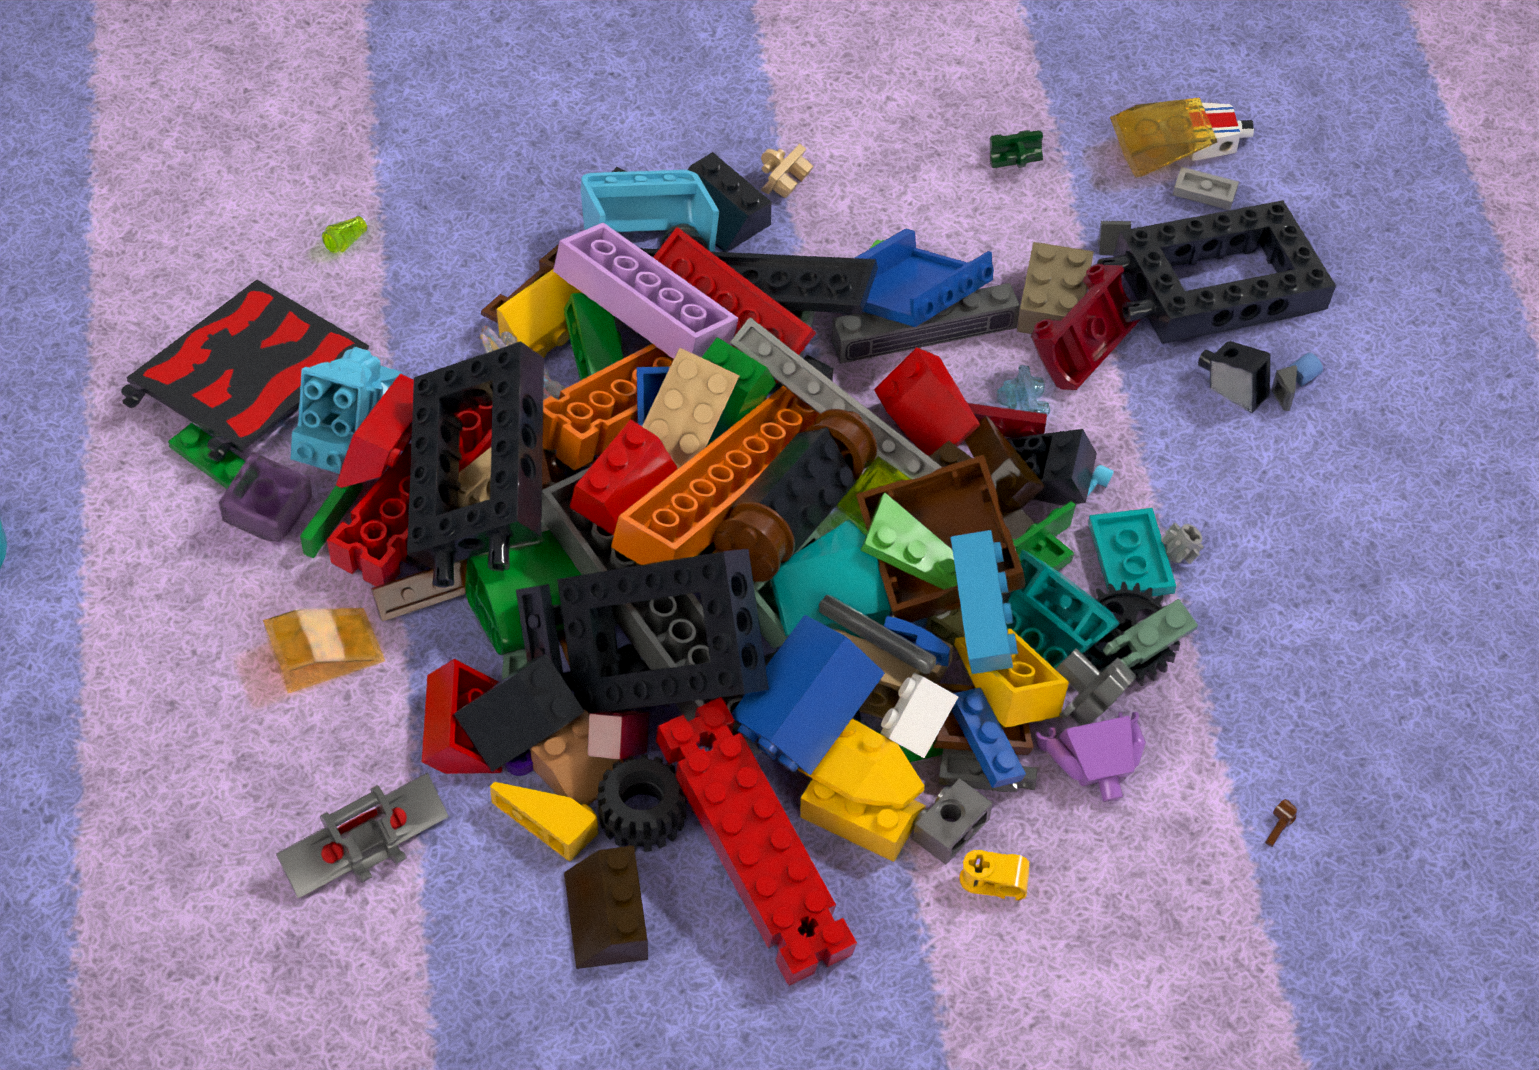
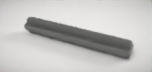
[819,595,936,674]

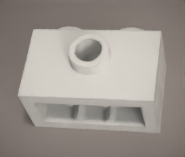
[880,673,958,758]

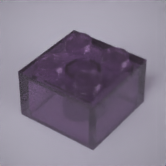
[219,452,313,546]

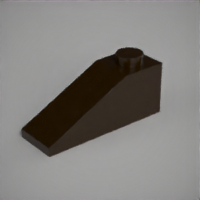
[964,416,1045,508]

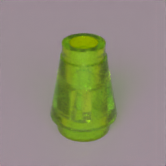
[322,216,367,253]

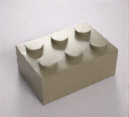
[1017,242,1094,334]

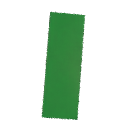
[300,482,364,558]

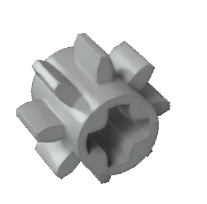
[1161,523,1204,564]

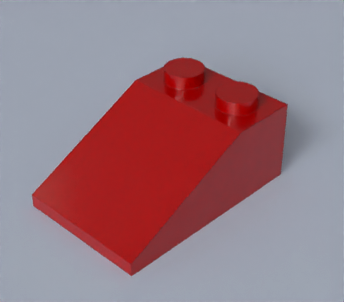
[874,347,980,457]

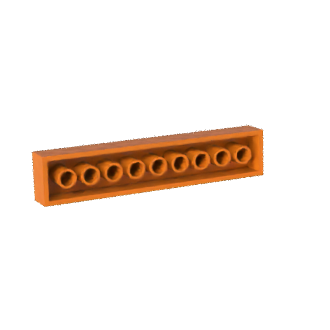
[611,386,819,565]

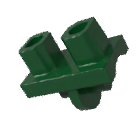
[989,130,1043,168]

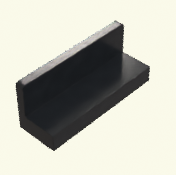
[516,584,565,681]

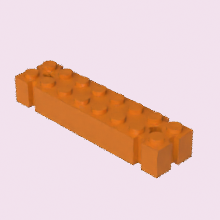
[543,344,674,471]

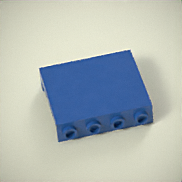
[855,228,994,327]

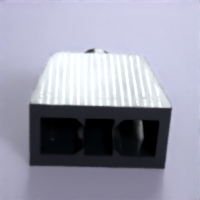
[1198,341,1271,413]

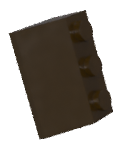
[564,845,648,969]

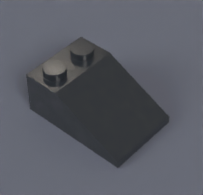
[453,654,585,772]

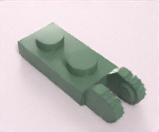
[1103,598,1198,668]

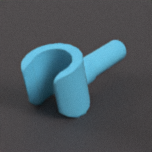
[1087,465,1114,497]

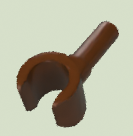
[1265,799,1297,847]

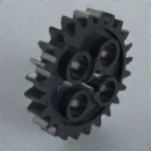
[1082,582,1180,687]

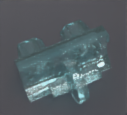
[996,365,1050,416]

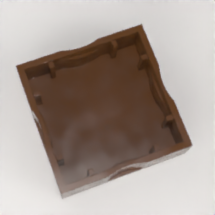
[856,455,1026,623]

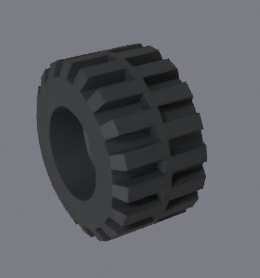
[597,754,686,852]

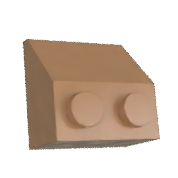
[531,710,624,805]

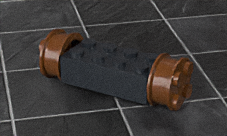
[714,409,877,582]

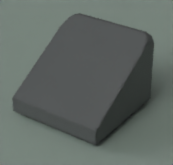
[1098,221,1131,256]
[1271,365,1297,411]

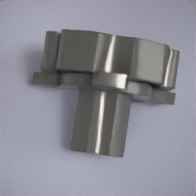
[1055,648,1136,726]

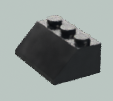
[688,152,772,252]

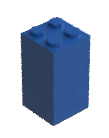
[731,614,885,775]

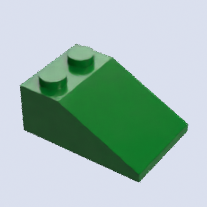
[701,337,776,447]

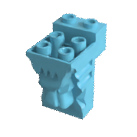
[290,347,402,474]

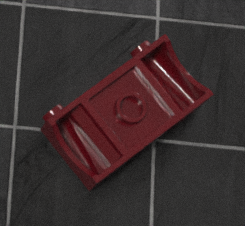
[1031,264,1141,390]

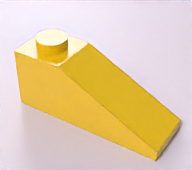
[490,782,598,862]

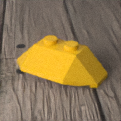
[798,718,924,809]

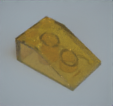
[1110,97,1218,178]
[263,608,385,694]

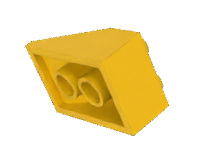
[954,629,1069,727]

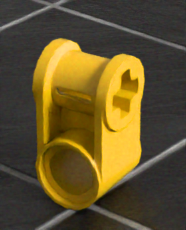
[959,850,1030,901]

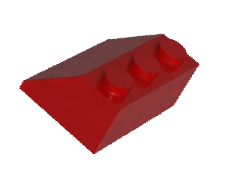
[570,419,678,535]
[421,659,502,774]

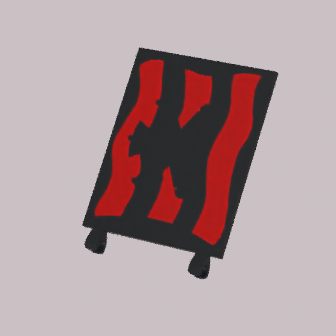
[121,280,369,462]

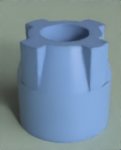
[1289,353,1323,387]

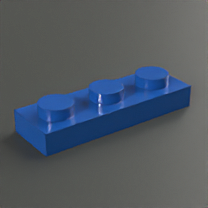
[951,688,1026,788]

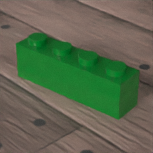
[564,293,624,381]

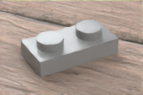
[1173,167,1239,210]

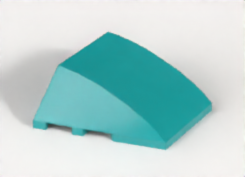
[770,519,891,639]
[1007,549,1120,669]

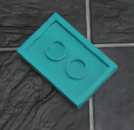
[1088,508,1176,597]

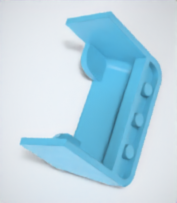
[581,170,719,252]

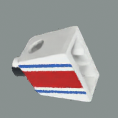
[1182,102,1254,161]

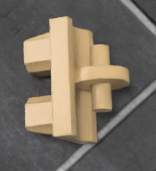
[761,143,814,198]

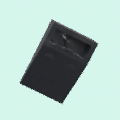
[1006,429,1097,505]

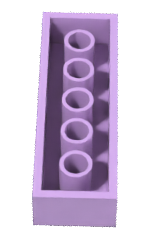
[553,223,738,359]

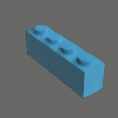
[951,530,1018,674]

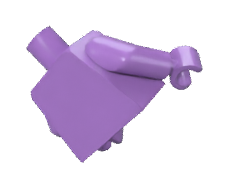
[1036,712,1146,802]

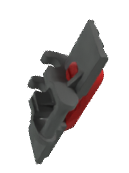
[276,773,449,898]

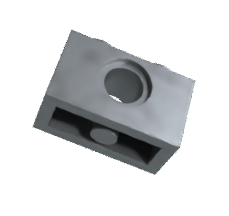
[913,778,993,865]

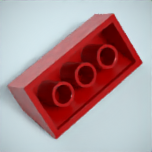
[336,374,414,488]

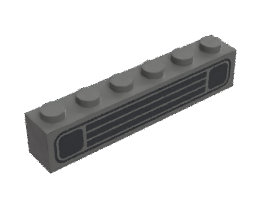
[831,283,1020,364]

